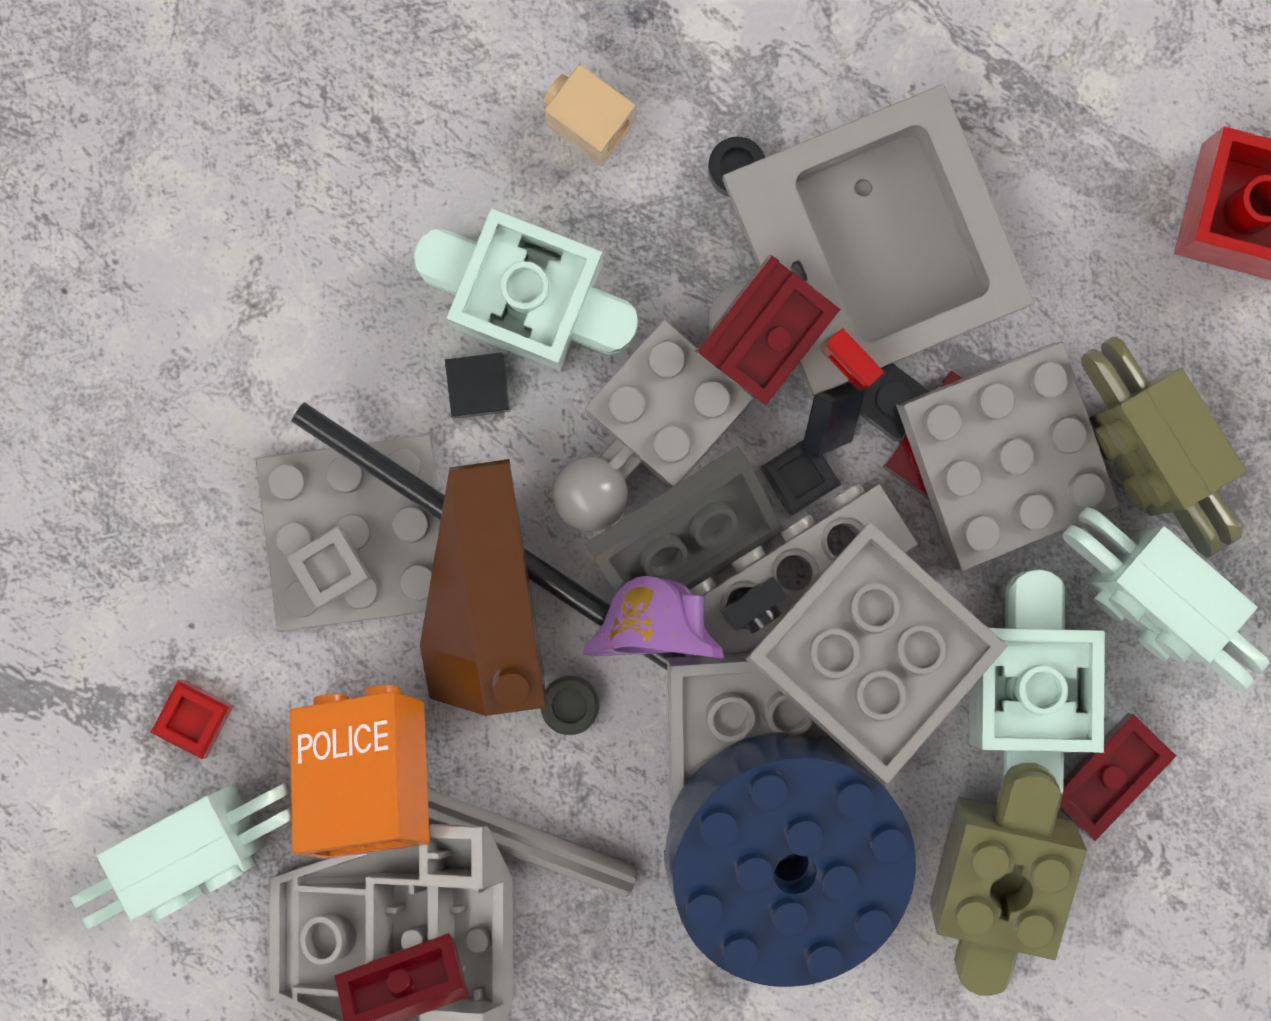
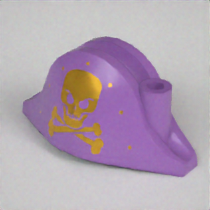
[583,576,724,659]

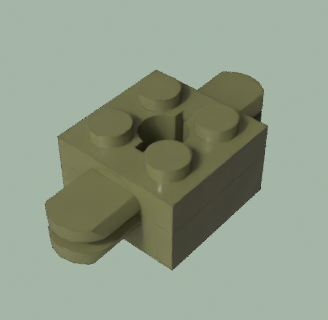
[1081,337,1247,558]
[930,763,1087,996]

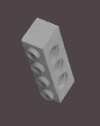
[690,482,918,654]

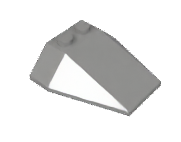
[269,824,513,1021]

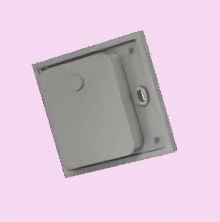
[722,84,1034,396]

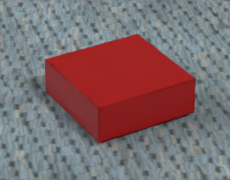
[821,327,884,390]
[150,679,234,759]

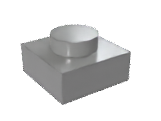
[286,526,371,609]

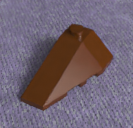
[420,459,546,716]

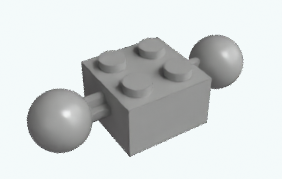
[552,281,753,532]

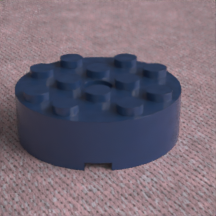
[664,732,916,987]

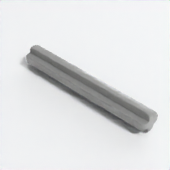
[428,788,638,897]

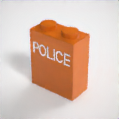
[290,685,430,859]

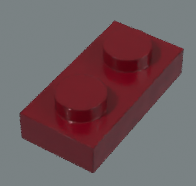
[1059,713,1177,841]
[334,933,469,1021]

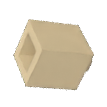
[543,64,636,166]

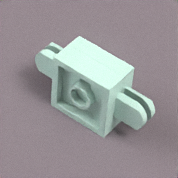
[414,208,638,372]
[1062,507,1270,692]
[969,569,1105,793]
[70,783,292,930]

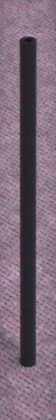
[291,402,688,671]

